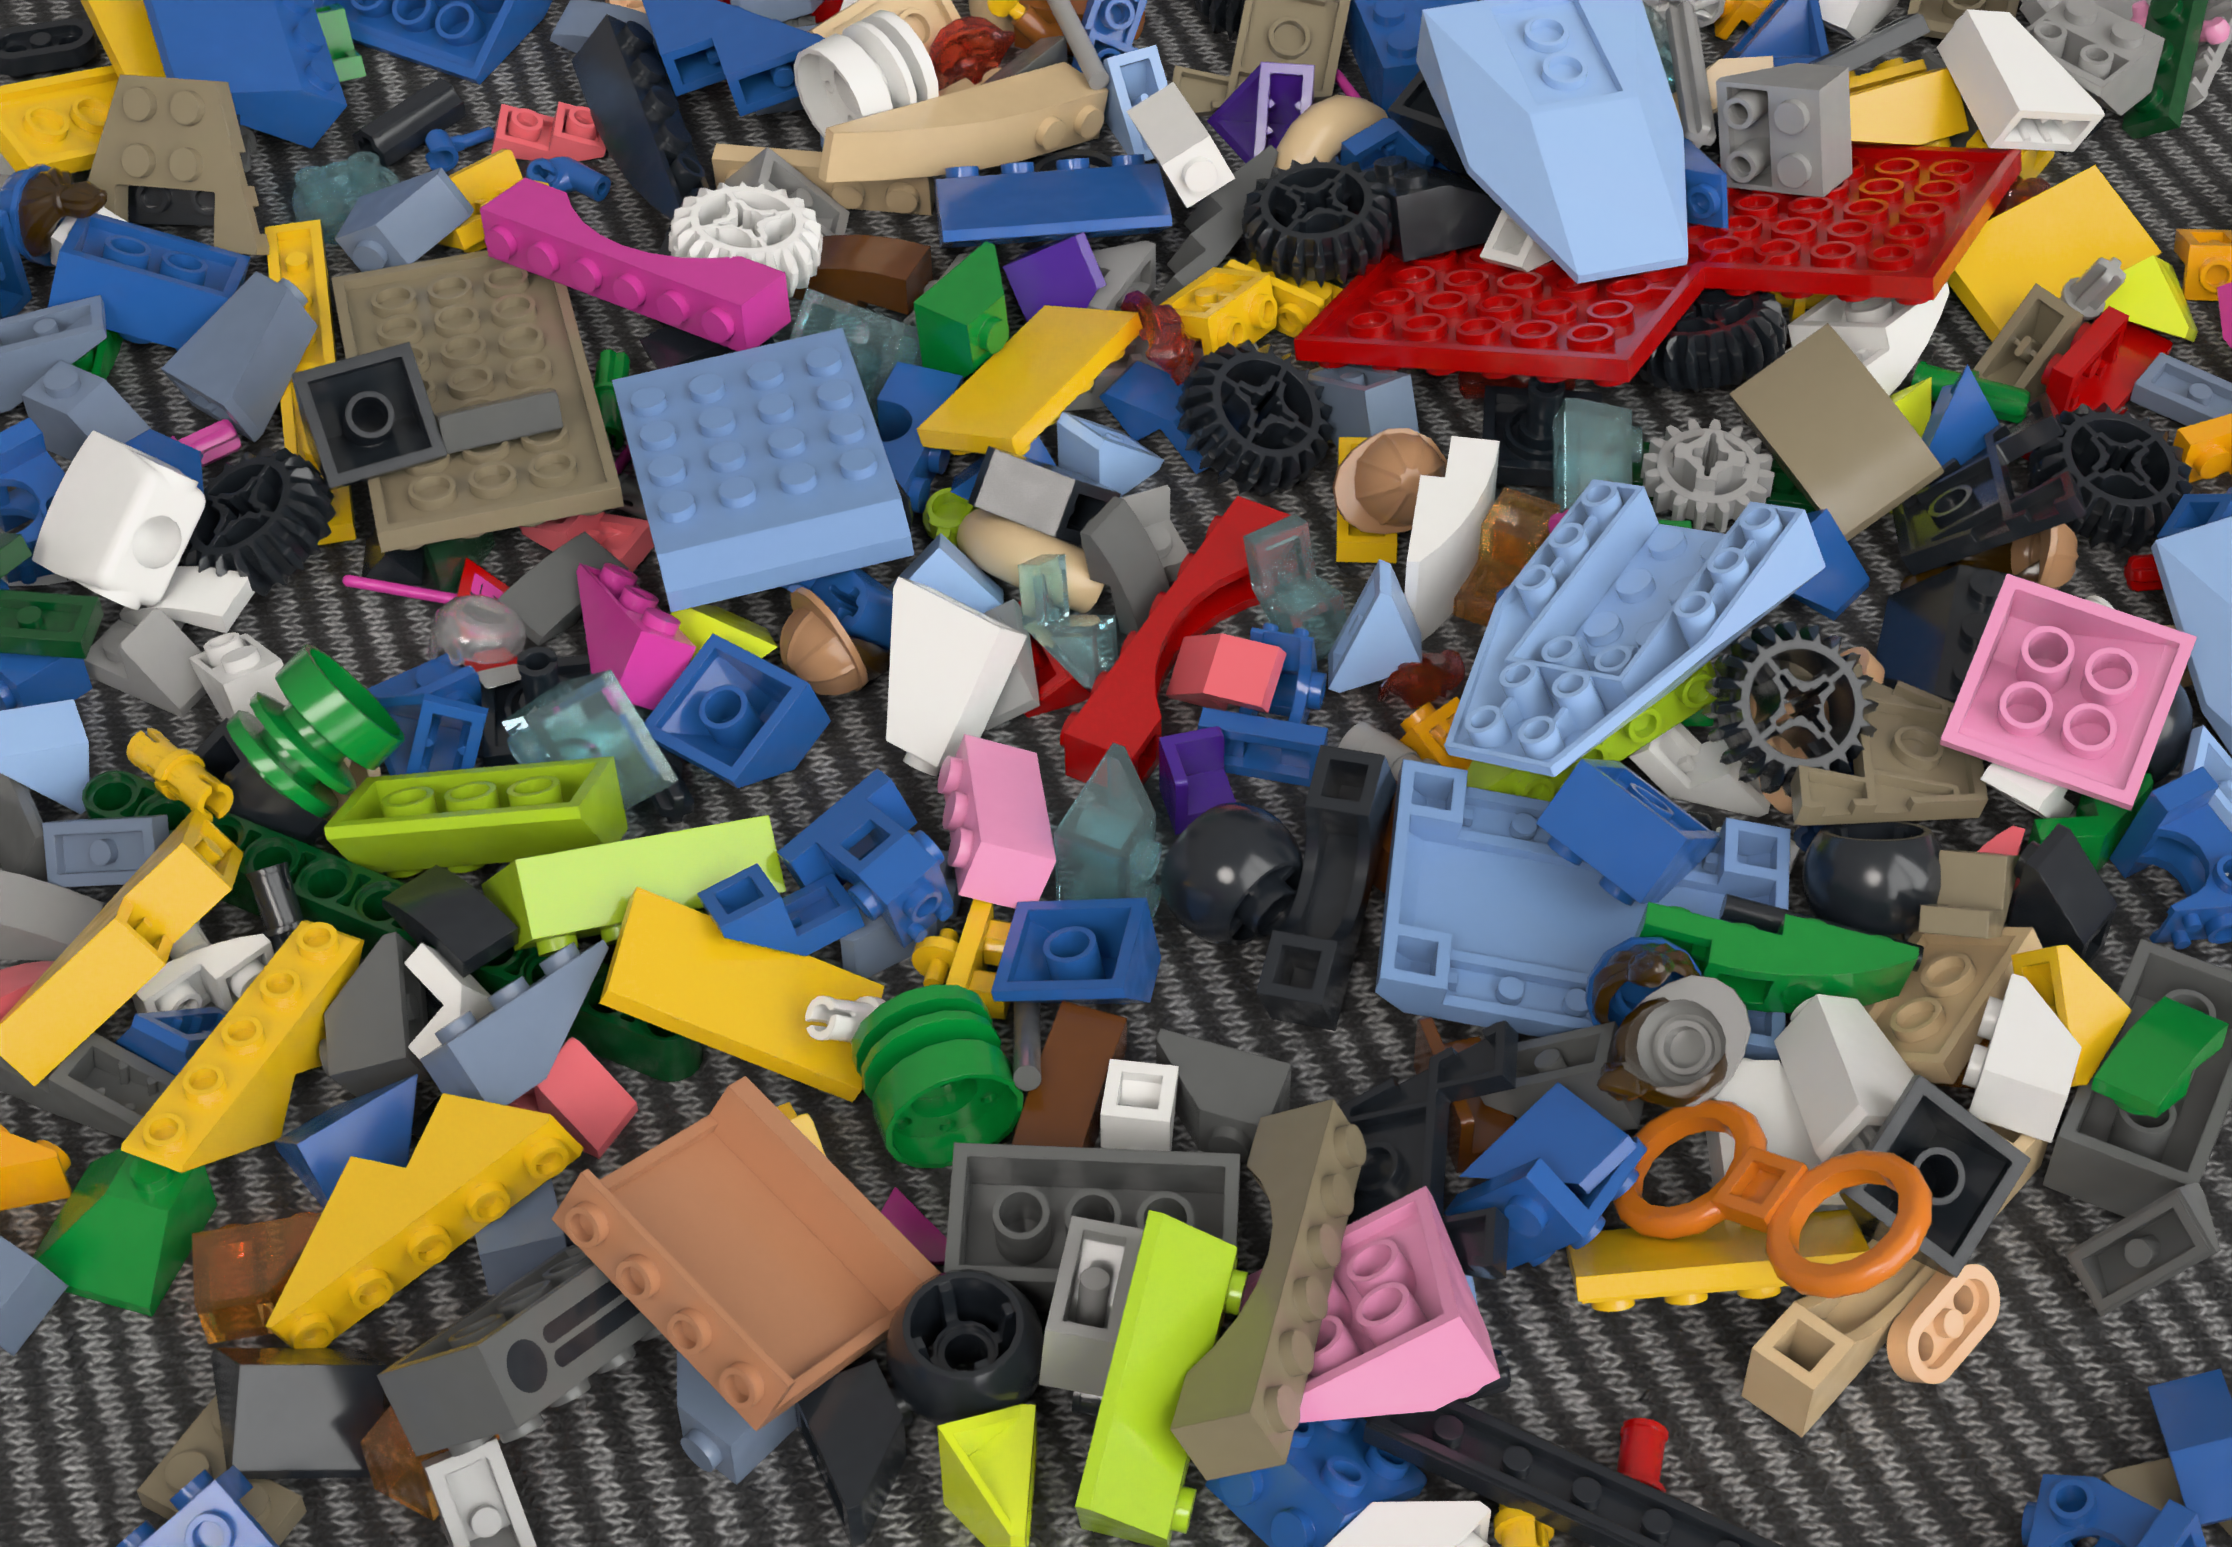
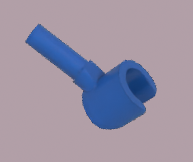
[425,127,494,172]

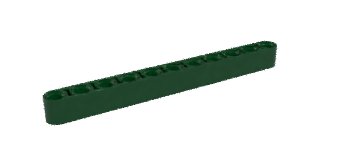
[82,770,703,1082]

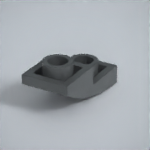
[1080,496,1170,635]
[494,531,629,646]

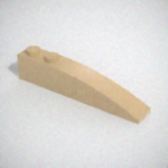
[818,62,1109,183]

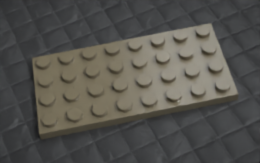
[331,250,624,553]

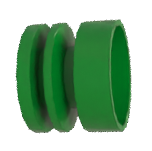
[226,644,405,818]
[851,985,1024,1168]

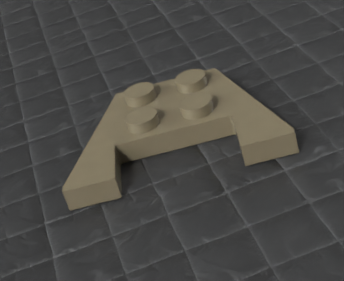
[1171,0,1351,117]
[88,74,269,255]
[1779,660,1988,826]

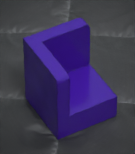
[1159,726,1236,835]

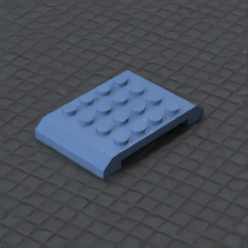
[612,328,914,612]
[1375,759,1791,1060]

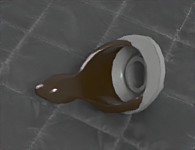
[1597,975,1751,1107]

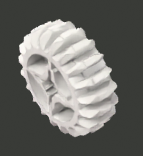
[668,181,823,297]

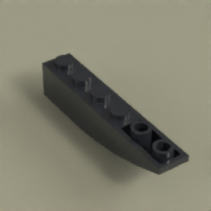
[572,14,710,220]

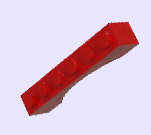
[1060,496,1303,801]

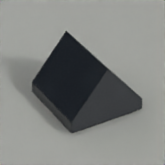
[361,529,427,586]

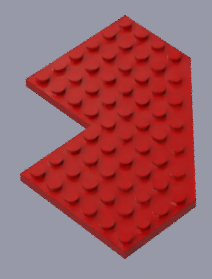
[1294,144,2022,387]

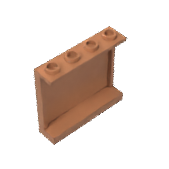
[552,1076,941,1432]

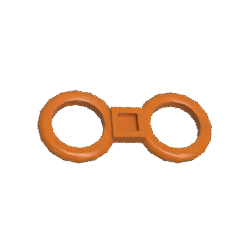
[1613,1100,1932,1299]

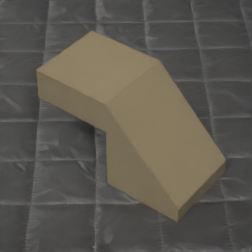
[1919,850,2020,939]

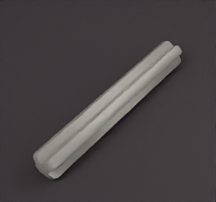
[1665,1,1716,149]

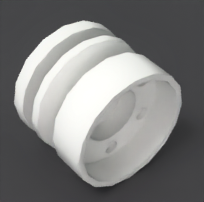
[794,9,939,138]

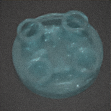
[292,151,400,245]

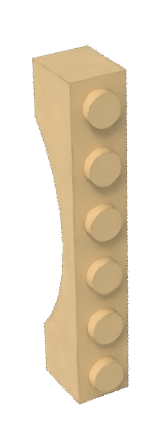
[1741,1108,2048,1438]

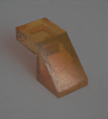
[1453,487,1561,627]

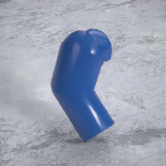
[526,156,611,202]

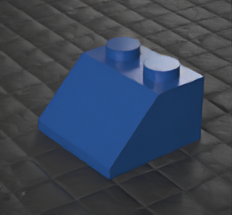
[1536,758,1721,906]

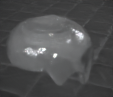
[428,594,526,666]

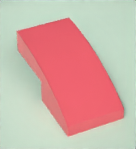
[519,511,654,573]

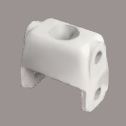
[32,430,206,610]

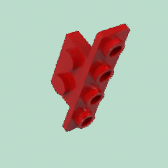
[2021,306,2173,461]

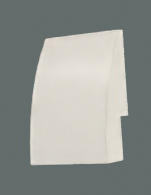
[1785,282,1950,396]
[1404,436,1500,642]

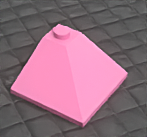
[1940,574,2197,811]
[1241,1186,1500,1423]

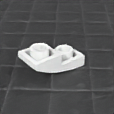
[119,566,255,634]
[132,934,275,1014]

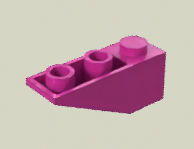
[576,563,696,710]

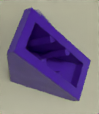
[1207,62,1315,163]
[1003,232,1107,322]

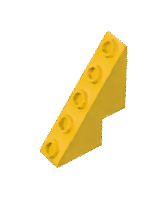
[0,808,244,1087]
[121,920,364,1173]
[266,1093,584,1349]

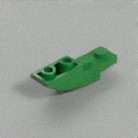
[1634,902,1919,1013]

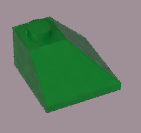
[913,241,1010,378]
[33,1148,218,1317]

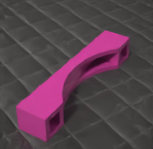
[480,178,791,351]

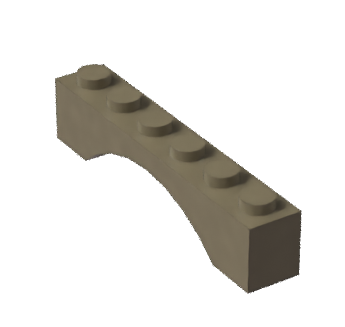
[1170,1099,1366,1481]

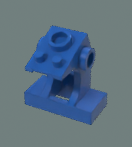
[0,417,66,585]
[1198,623,1328,787]
[2109,766,2232,949]
[777,768,954,948]
[2021,1474,2207,1547]

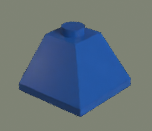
[638,634,831,788]
[991,898,1161,1004]

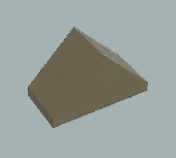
[1973,283,2084,401]

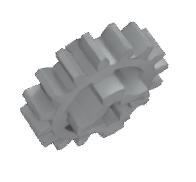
[1640,419,1774,533]

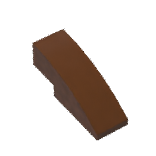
[792,235,933,317]
[1012,1001,1127,1148]

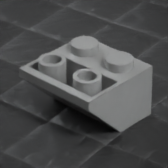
[2026,0,2165,116]
[1716,63,1853,198]

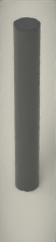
[1013,1002,1041,1091]

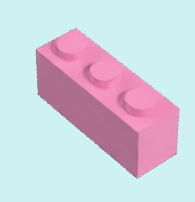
[937,734,1056,909]

